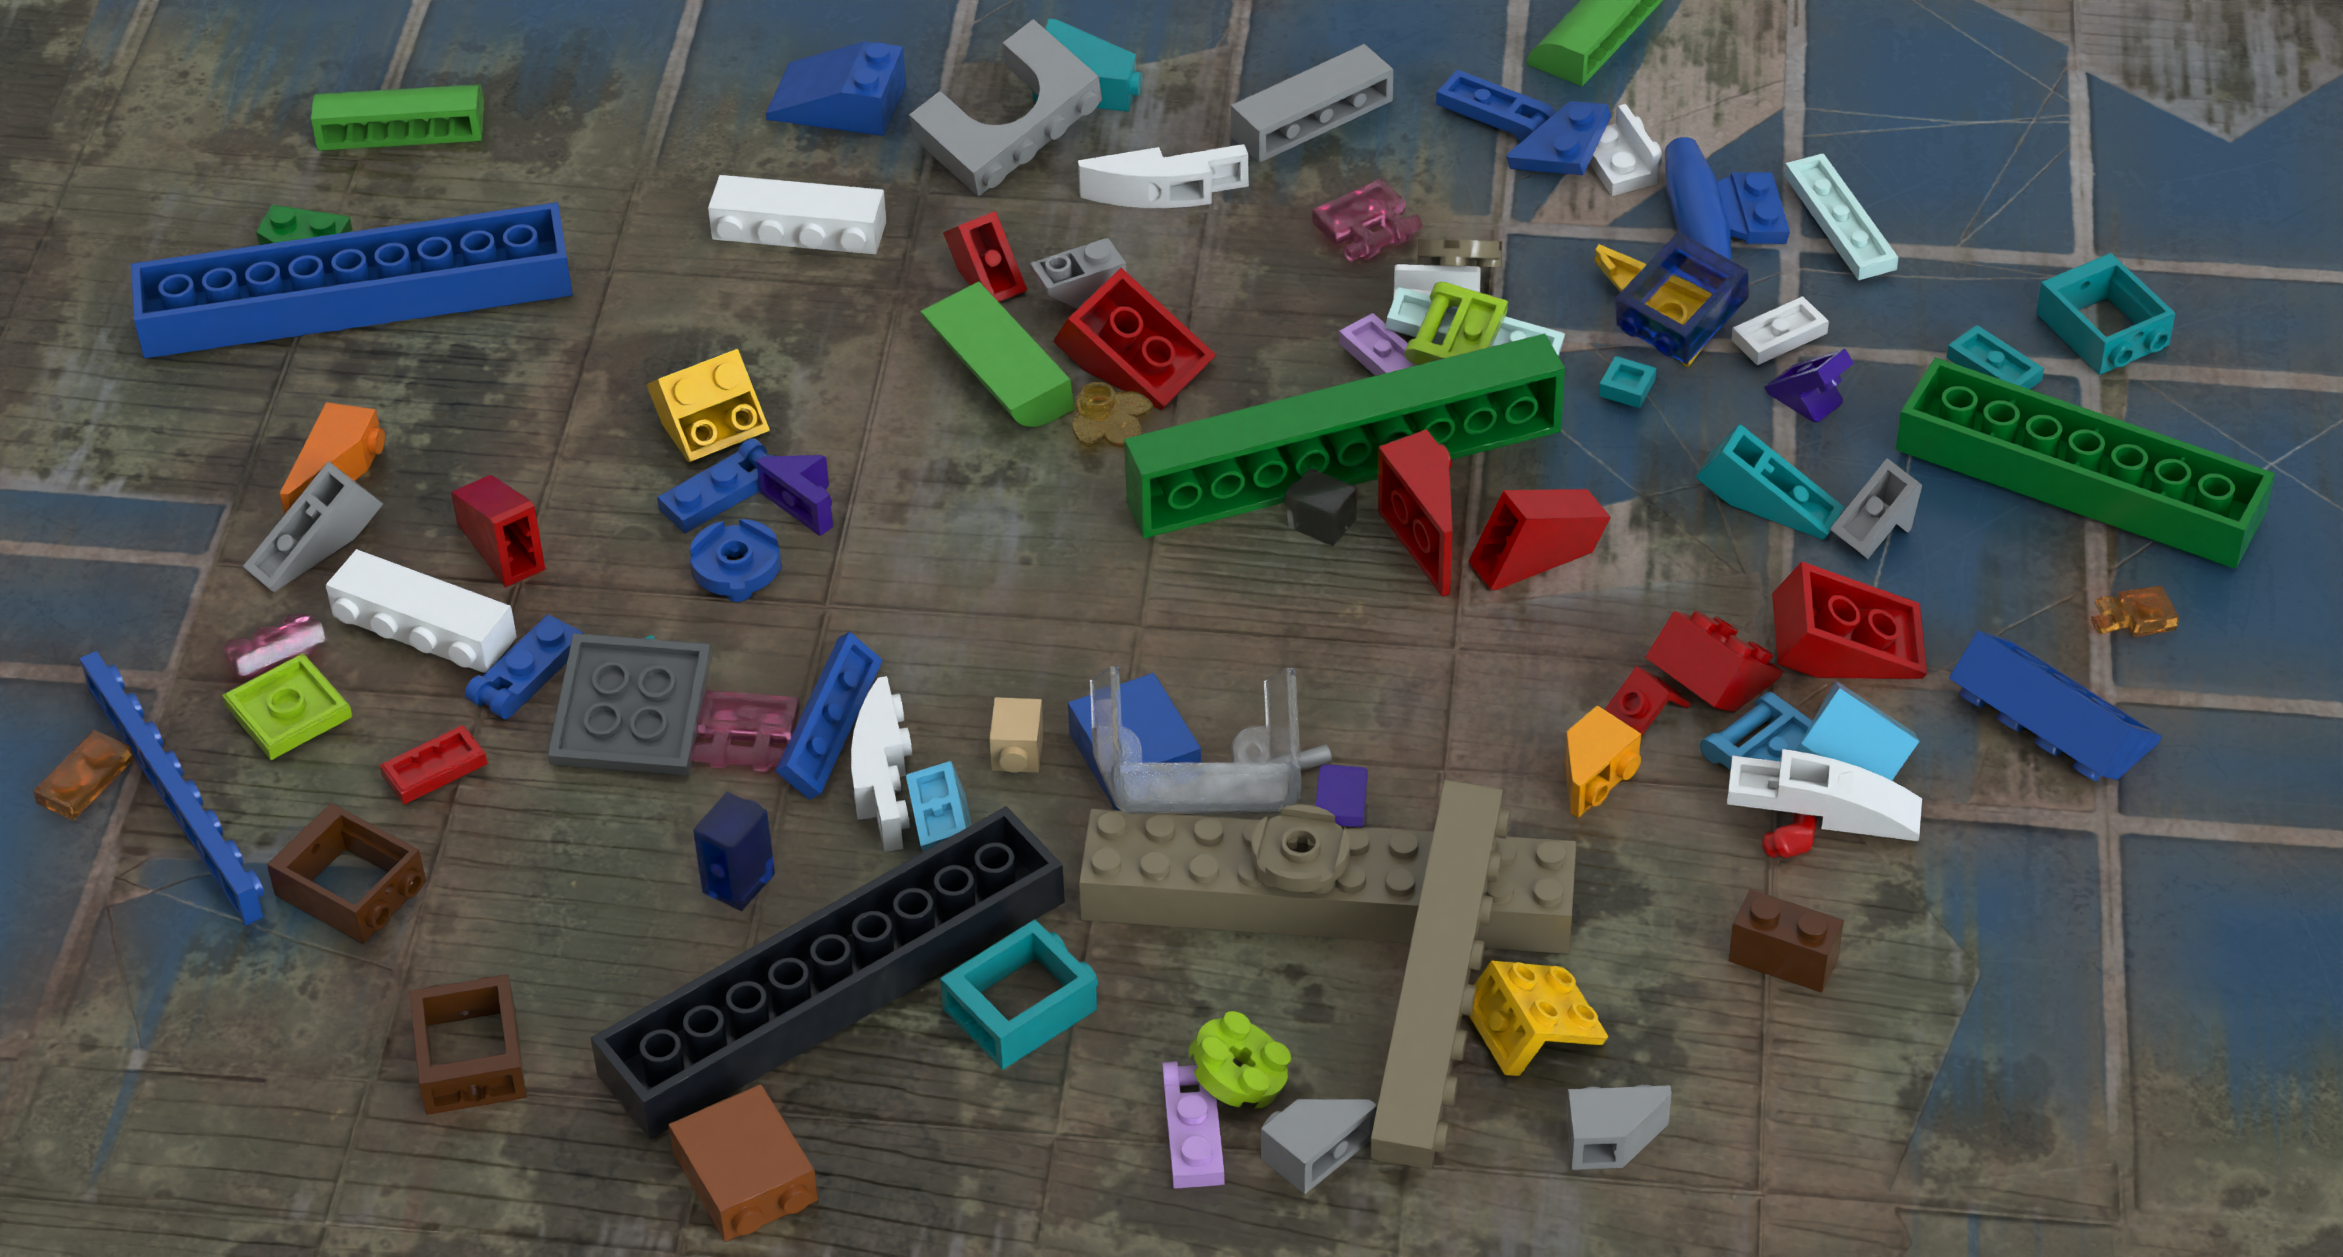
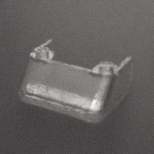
[1090,667,1302,814]

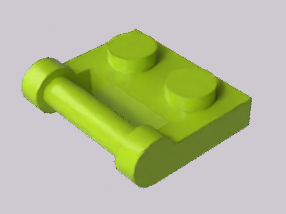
[1404,282,1508,365]

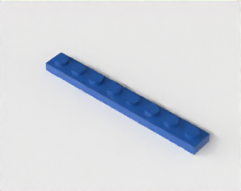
[79,651,264,926]

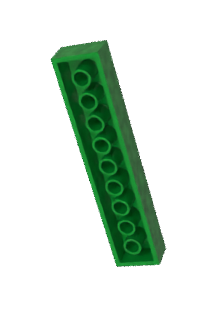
[1124,333,1565,539]

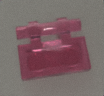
[1312,178,1422,262]
[692,690,800,772]

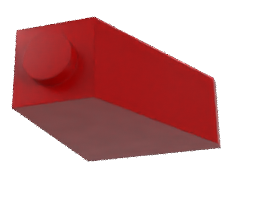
[451,475,546,588]
[1468,489,1611,590]

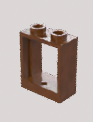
[267,803,426,944]
[409,974,527,1115]

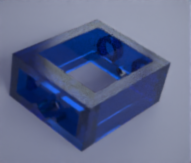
[1615,232,1749,364]

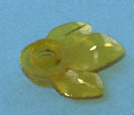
[1072,382,1154,447]

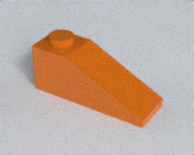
[279,402,385,515]

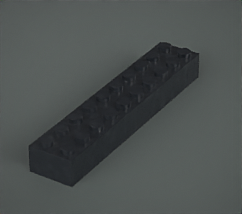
[591,806,1065,1139]

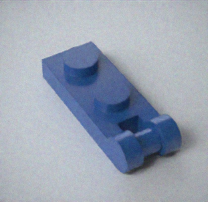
[1436,69,1556,142]
[657,438,774,534]
[465,614,583,719]

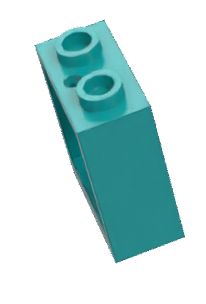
[2036,253,2176,375]
[940,919,1098,1070]

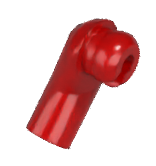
[1762,813,1818,858]

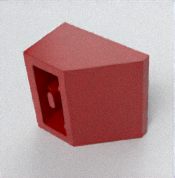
[1645,610,1784,713]

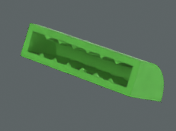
[1526,0,1663,87]
[311,84,484,151]
[920,281,1075,427]

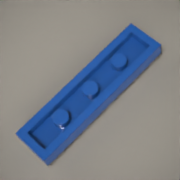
[775,631,883,800]

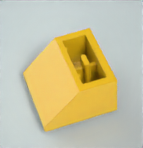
[646,349,770,462]

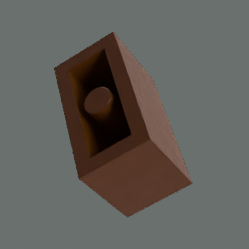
[1729,889,1844,993]

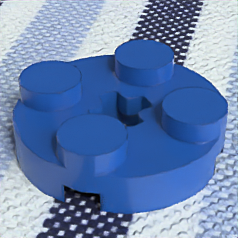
[690,519,782,602]

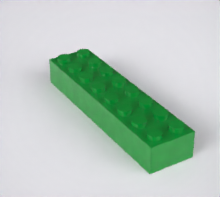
[1895,357,2276,569]

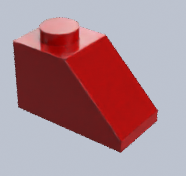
[943,211,1027,302]

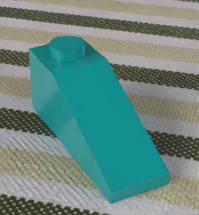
[1695,424,1845,540]

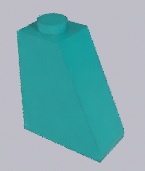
[1033,19,1143,112]

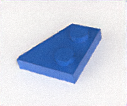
[1506,101,1611,175]

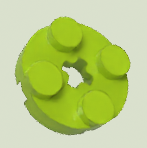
[1188,1011,1291,1109]

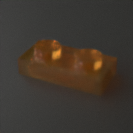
[33,730,134,821]

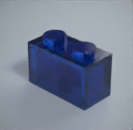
[693,791,775,912]

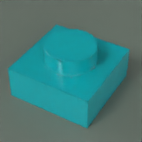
[1599,356,1656,408]

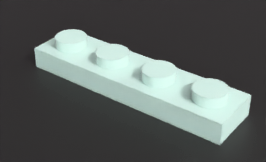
[1784,153,1898,280]
[1385,286,1565,356]

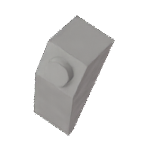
[243,461,383,593]

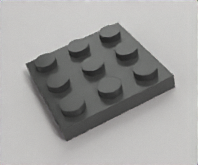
[547,633,713,776]

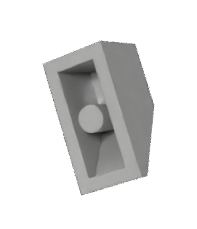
[1261,1099,1377,1195]

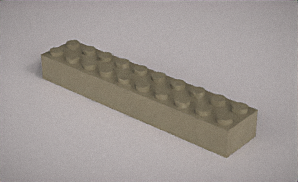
[1079,809,1576,954]

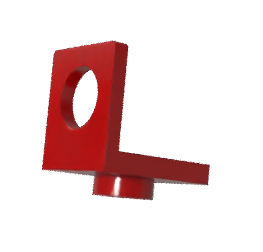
[1604,666,1692,737]

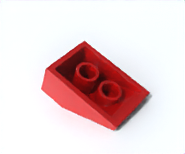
[1053,268,1216,411]
[1378,429,1453,597]
[1772,561,1927,679]

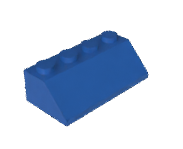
[1949,630,2162,781]

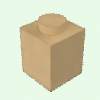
[990,697,1044,773]

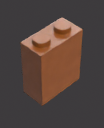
[668,1084,818,1242]

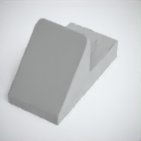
[1830,458,1922,559]

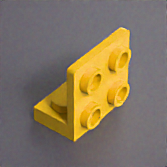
[1469,961,1608,1076]

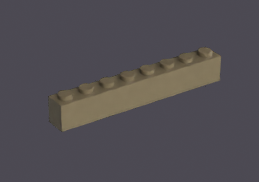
[1371,780,1511,1170]

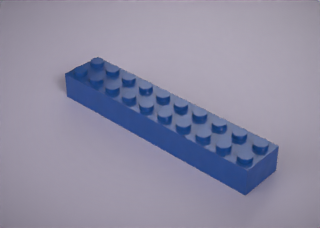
[131,202,573,358]

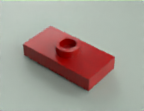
[379,725,488,805]

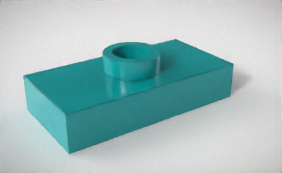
[1946,325,2044,389]

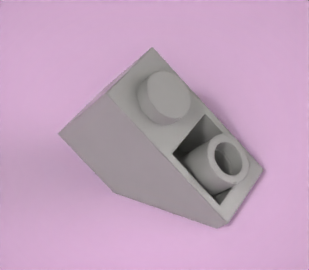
[1030,238,1126,309]
[1566,1085,1672,1170]

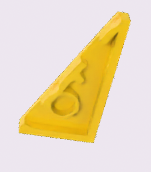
[1594,244,1730,367]

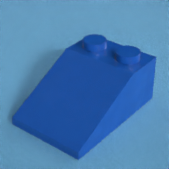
[766,41,906,136]

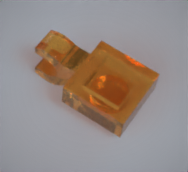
[2090,585,2179,637]

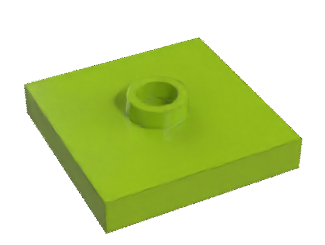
[222,653,353,760]

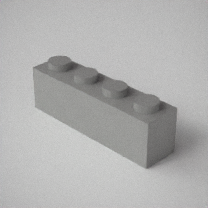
[1231,44,1393,163]

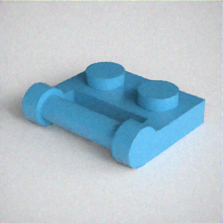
[1700,692,1812,770]

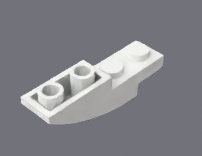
[1078,144,1249,208]
[851,676,912,852]
[1727,749,1922,841]

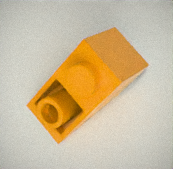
[1565,705,1641,818]

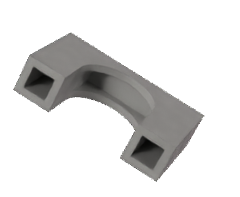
[909,19,1102,197]

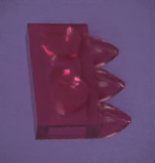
[223,614,327,677]

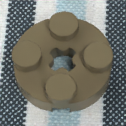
[1417,239,1502,267]
[1251,804,1350,894]

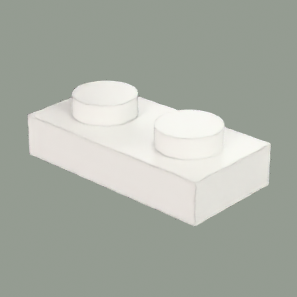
[1731,296,1829,365]

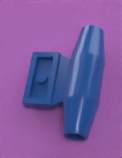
[1665,137,1790,280]

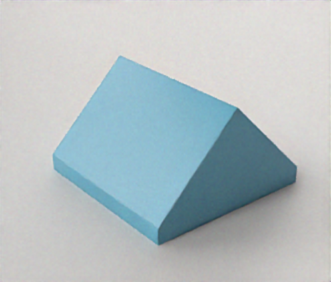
[1797,681,1920,781]

